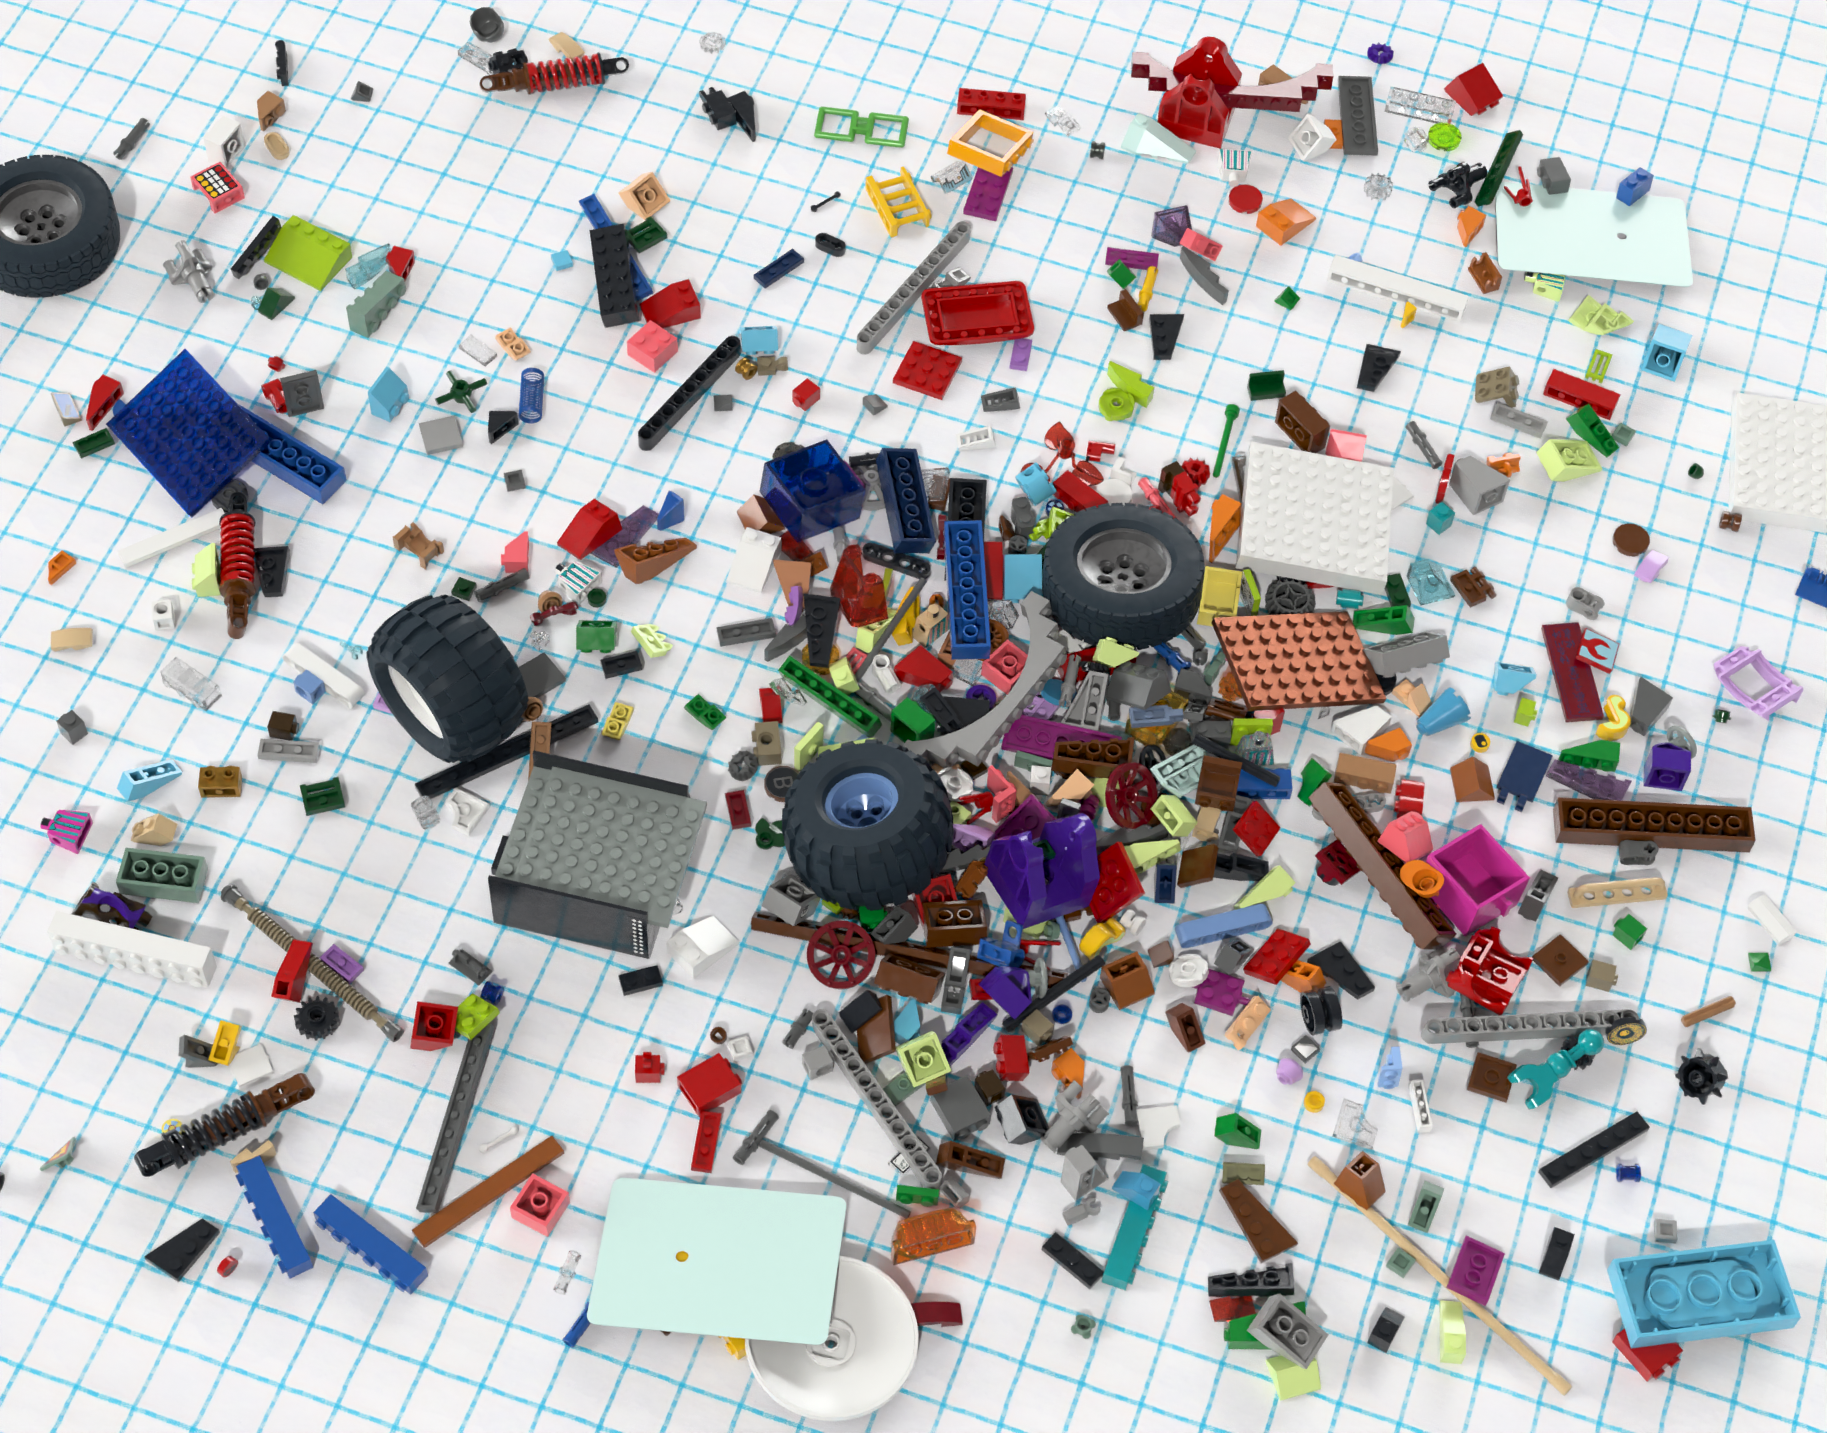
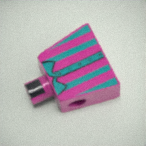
[40,810,93,854]

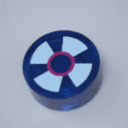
[1045,500,1064,517]

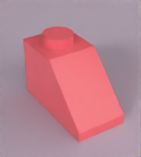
[501,531,529,573]

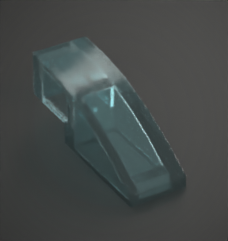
[345,243,391,289]

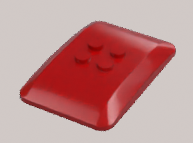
[921,281,1034,345]

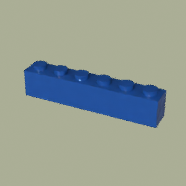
[235,1155,313,1279]
[313,1194,428,1295]

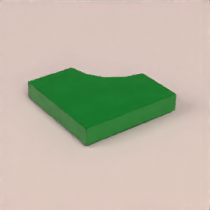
[1297,758,1332,807]

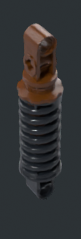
[134,1073,315,1177]

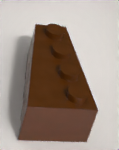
[1051,737,1135,782]

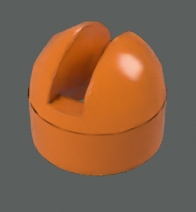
[929,594,944,608]

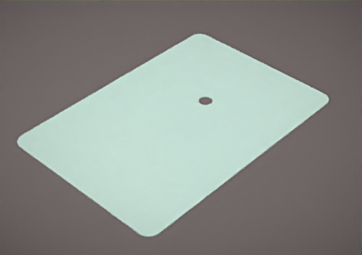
[1495,182,1693,287]
[587,1178,846,1345]

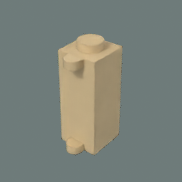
[1192,807,1222,842]

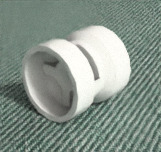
[1119,909,1147,936]

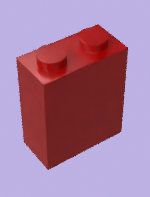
[677,1053,742,1117]
[1612,1328,1683,1382]

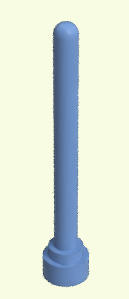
[1056,916,1087,982]

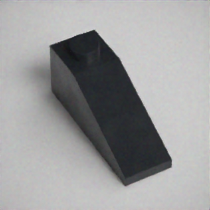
[727,90,756,142]

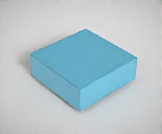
[551,250,573,271]

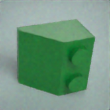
[576,620,617,653]

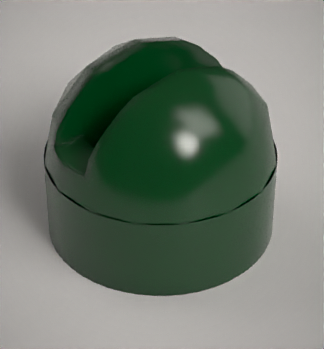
[1688,463,1704,479]

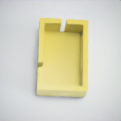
[1197,566,1242,627]

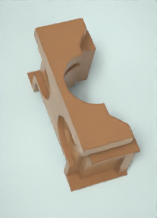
[392,522,444,570]

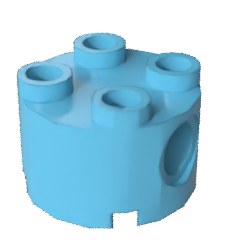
[1015,462,1057,506]

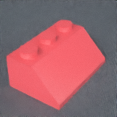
[1378,811,1433,863]

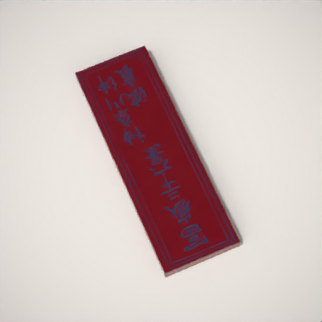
[1541,622,1604,722]

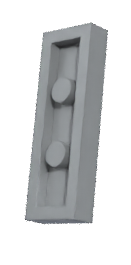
[1490,402,1548,438]
[257,739,320,763]

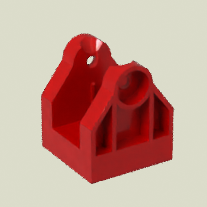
[1157,36,1242,149]

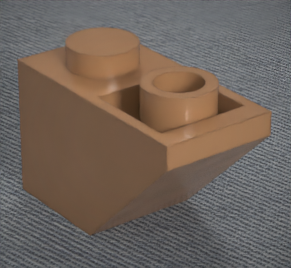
[257,91,286,132]

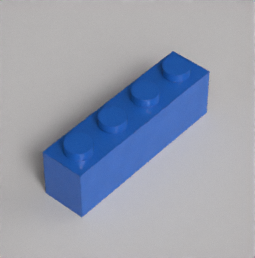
[1236,768,1293,799]

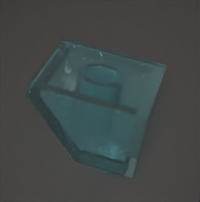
[1407,560,1455,606]

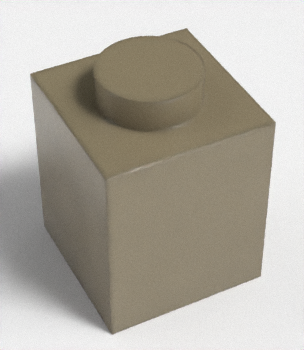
[1585,960,1618,992]
[1021,1009,1054,1046]

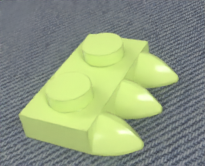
[631,624,673,658]

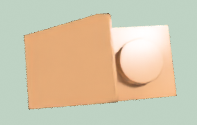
[1392,679,1432,717]

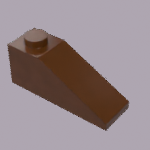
[936,1141,1005,1179]

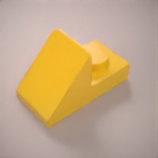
[208,1020,242,1066]

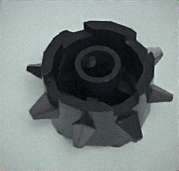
[1675,1048,1728,1105]

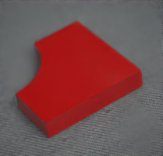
[1435,454,1455,504]

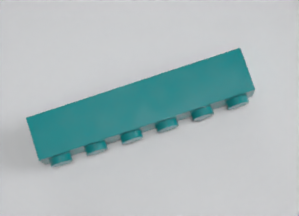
[1102,1164,1169,1291]

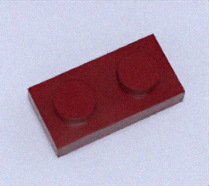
[725,790,751,830]

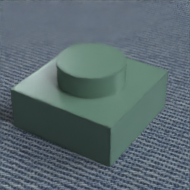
[1612,423,1636,447]
[1386,1248,1416,1278]

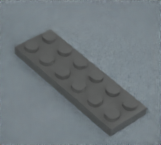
[1337,76,1378,156]

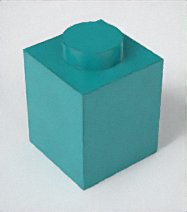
[1426,502,1455,535]

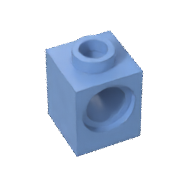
[293,669,326,704]

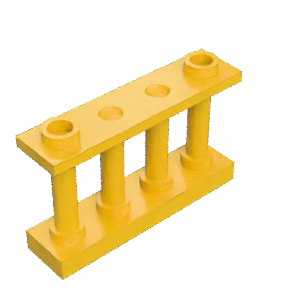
[865,166,931,237]

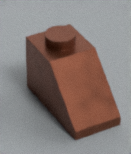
[1165,1003,1206,1053]

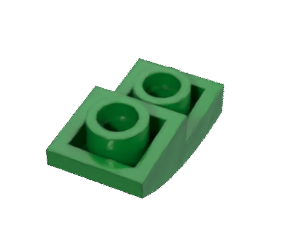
[684,694,726,730]

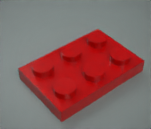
[1243,928,1311,985]

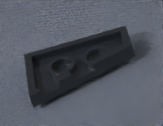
[1149,314,1185,360]
[254,546,290,597]
[144,1218,220,1282]

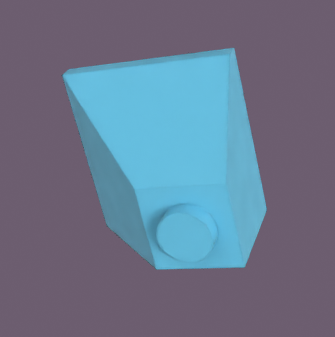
[1493,662,1537,696]

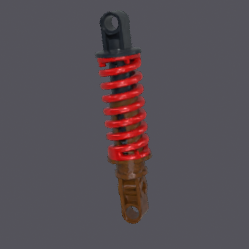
[479,52,629,95]
[219,492,256,639]

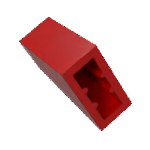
[894,645,953,692]

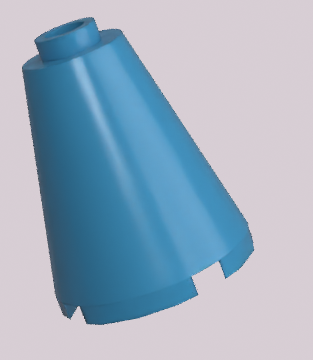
[1416,687,1471,736]

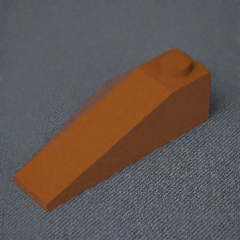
[614,538,697,584]

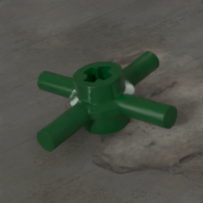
[435,370,487,413]

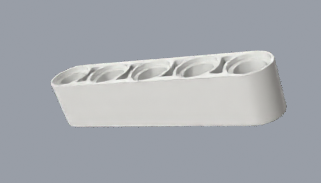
[283,643,365,708]

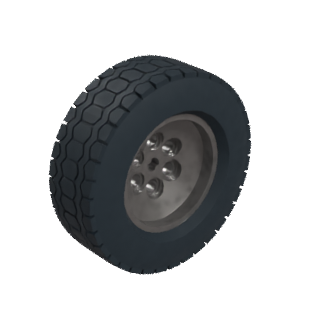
[0,155,120,298]
[1042,503,1205,650]

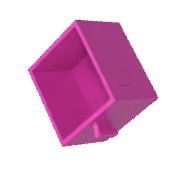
[1426,824,1530,937]

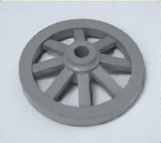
[847,459,885,511]

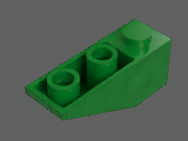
[1566,404,1620,458]
[1558,740,1620,772]

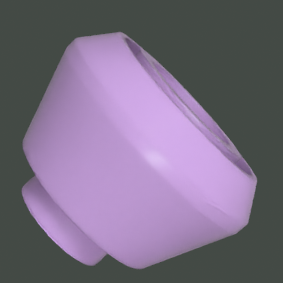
[1276,1058,1303,1085]

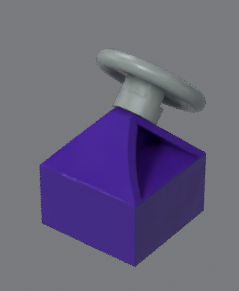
[1643,726,1697,791]
[978,958,1048,1019]

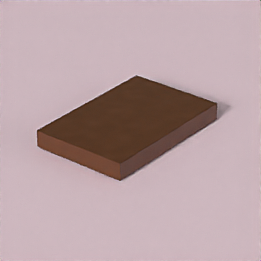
[857,995,896,1064]

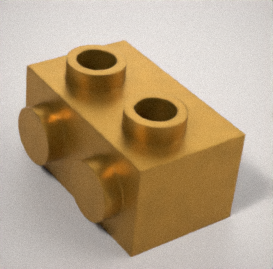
[198,766,242,798]

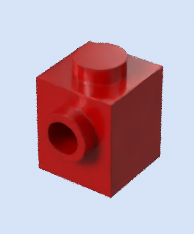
[792,378,820,411]

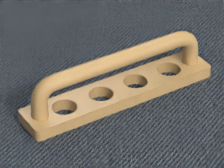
[1567,877,1668,908]

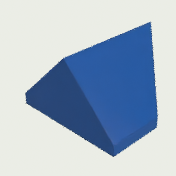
[657,491,684,531]

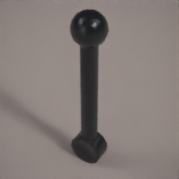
[811,191,841,212]

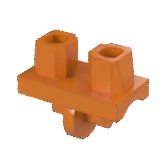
[1486,452,1521,478]

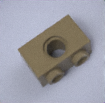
[751,721,781,766]

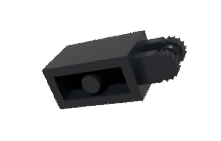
[699,87,736,130]

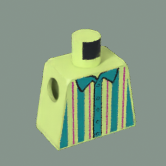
[1524,272,1565,302]

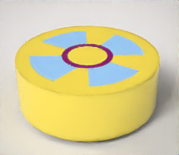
[161,1119,182,1135]

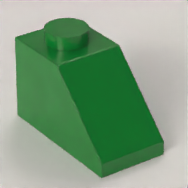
[1214,1113,1261,1149]

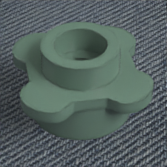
[1071,1315,1096,1339]

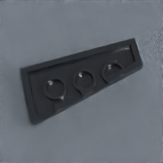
[231,216,282,279]
[803,593,841,668]
[1208,1263,1294,1297]

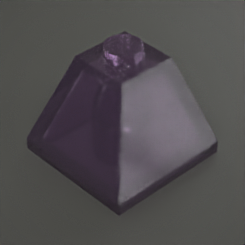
[1151,205,1192,247]

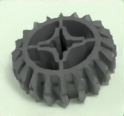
[1265,579,1316,615]

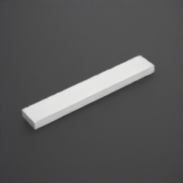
[117,508,225,568]

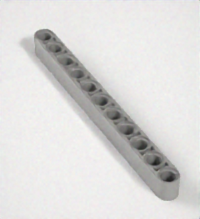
[856,221,970,354]
[812,1009,942,1189]
[1421,1009,1639,1044]

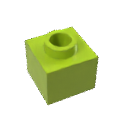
[1514,697,1538,727]

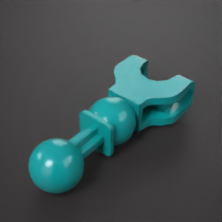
[1507,1029,1604,1109]

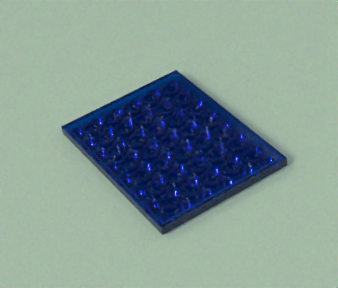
[106,349,272,518]

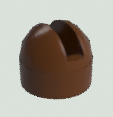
[710,1027,727,1044]

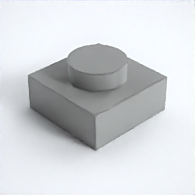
[1654,1219,1678,1243]

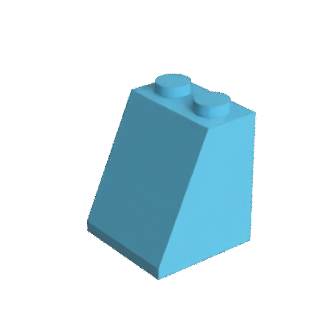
[1641,324,1692,382]
[1003,554,1042,603]

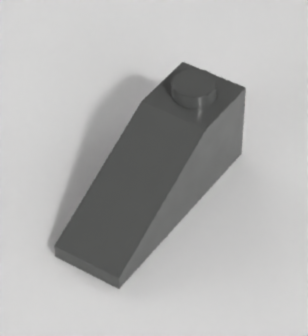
[1518,869,1558,922]

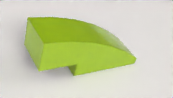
[1107,361,1155,408]

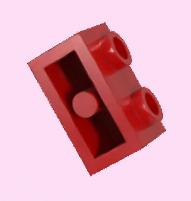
[993,1035,1030,1081]

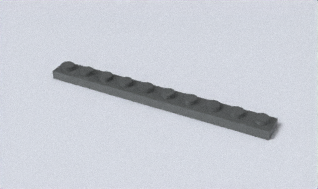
[416,1023,495,1213]

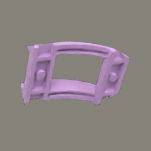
[1713,646,1803,721]

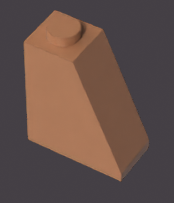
[773,559,812,612]

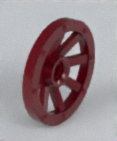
[1105,762,1157,829]
[807,920,875,990]

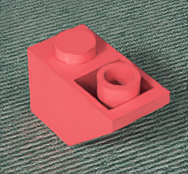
[1180,228,1223,261]

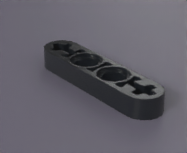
[862,542,931,579]

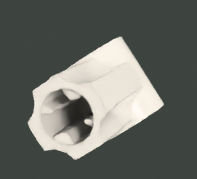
[872,654,901,694]

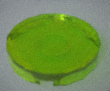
[1428,123,1462,151]

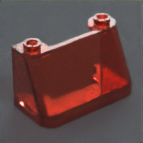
[830,544,888,627]

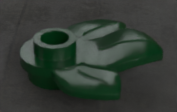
[755,818,785,850]

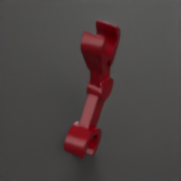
[937,515,946,560]
[529,602,579,626]

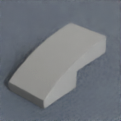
[931,267,971,288]

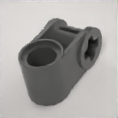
[1619,840,1659,865]

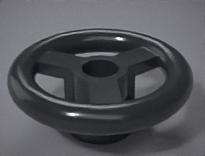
[1139,744,1166,783]

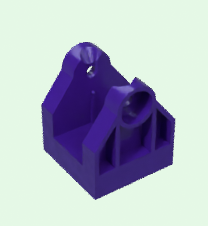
[984,813,1100,929]

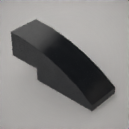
[1214,853,1269,881]

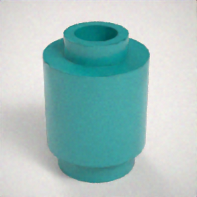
[1336,589,1364,609]

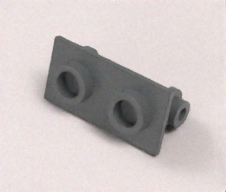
[449,948,492,986]

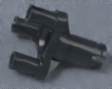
[1428,162,1487,209]

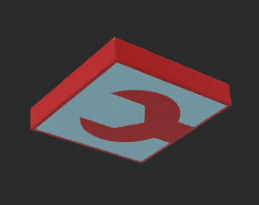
[1576,628,1620,674]

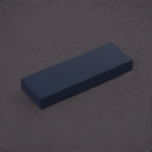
[753,248,804,289]

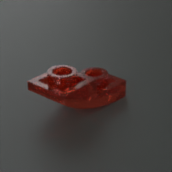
[779,530,814,562]

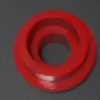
[267,356,285,372]

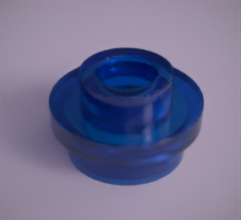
[1052,1004,1072,1024]

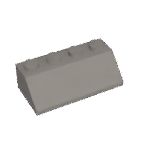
[1363,631,1450,677]

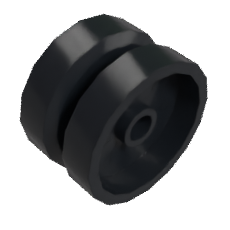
[1300,986,1342,1036]

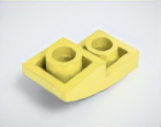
[602,702,634,740]

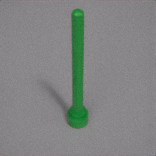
[1213,404,1240,478]

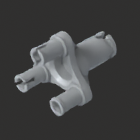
[163,240,215,303]
[1396,946,1460,1002]
[1040,1080,1109,1153]

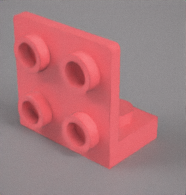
[987,765,1017,823]

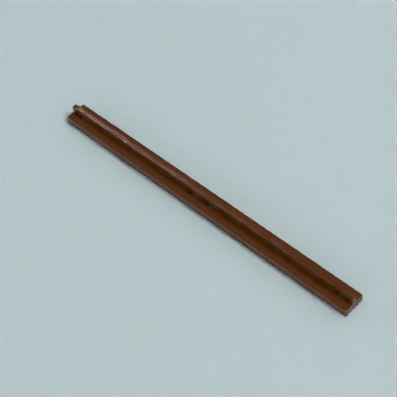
[750,912,1069,989]

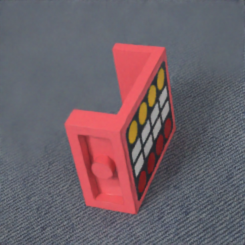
[190,162,245,213]

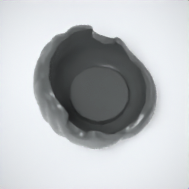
[469,7,504,43]

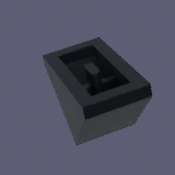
[488,411,519,444]

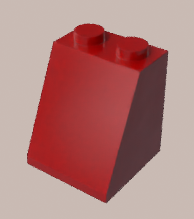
[1444,63,1504,116]

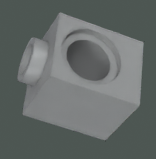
[802,1045,835,1080]

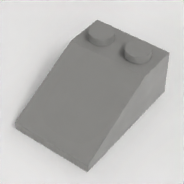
[1247,1294,1329,1369]

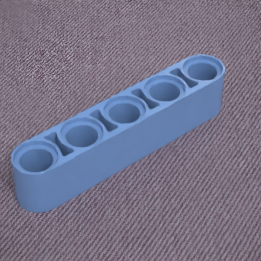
[1175,904,1273,948]

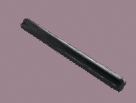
[1002,955,1105,1032]

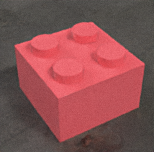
[627,320,678,373]
[981,639,1028,695]
[510,1173,570,1237]

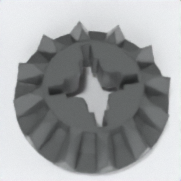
[728,750,758,781]

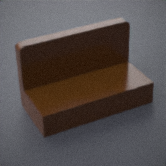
[1107,289,1144,331]

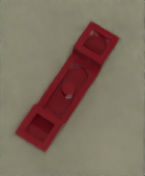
[910,1301,963,1327]

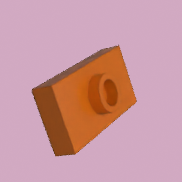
[1324,119,1343,149]

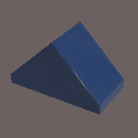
[1154,864,1177,904]

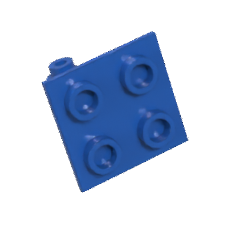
[1795,566,1827,608]

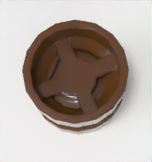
[1719,511,1742,532]

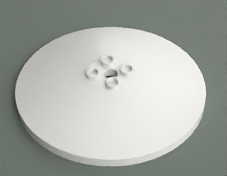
[745,1256,919,1421]

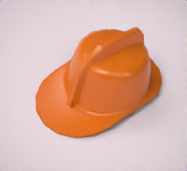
[1400,860,1444,898]

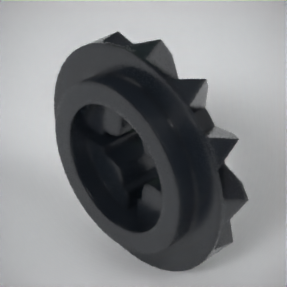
[1078,661,1109,673]

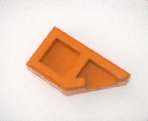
[48,550,76,585]

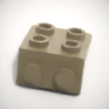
[1475,366,1519,408]

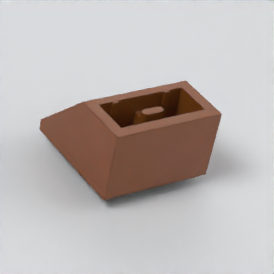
[1100,951,1155,1010]
[1334,1151,1386,1211]

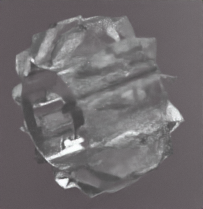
[1364,173,1393,202]
[411,795,440,830]

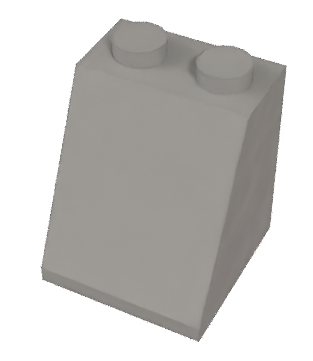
[1449,456,1510,515]

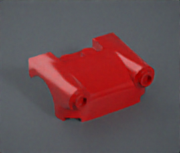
[1446,926,1533,1015]

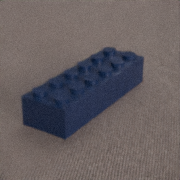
[876,448,936,554]

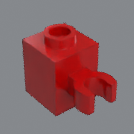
[635,1052,665,1083]

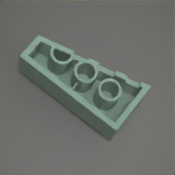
[346,271,406,338]

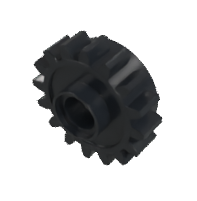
[294,996,340,1041]

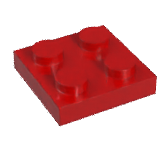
[1232,801,1280,857]

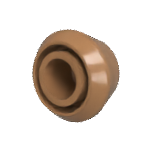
[538,590,563,613]
[521,696,543,722]

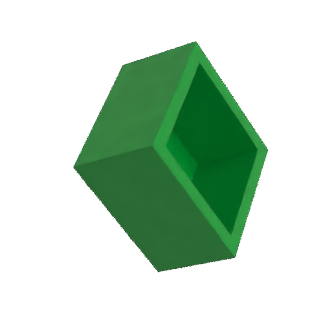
[890,697,935,743]

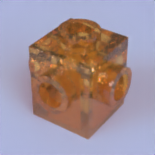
[1218,671,1243,702]

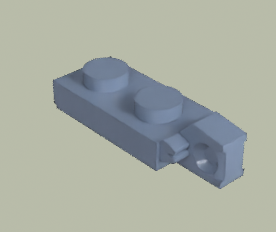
[1129,705,1184,728]

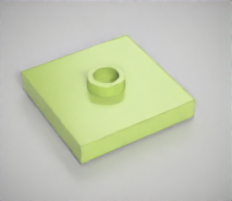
[794,722,824,772]

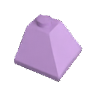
[952,824,995,853]

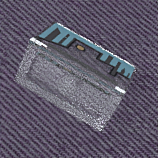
[930,161,973,194]

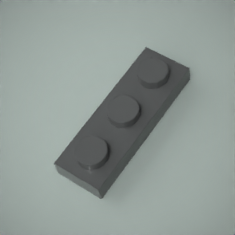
[716,618,776,647]

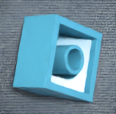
[741,326,778,355]
[368,367,409,422]

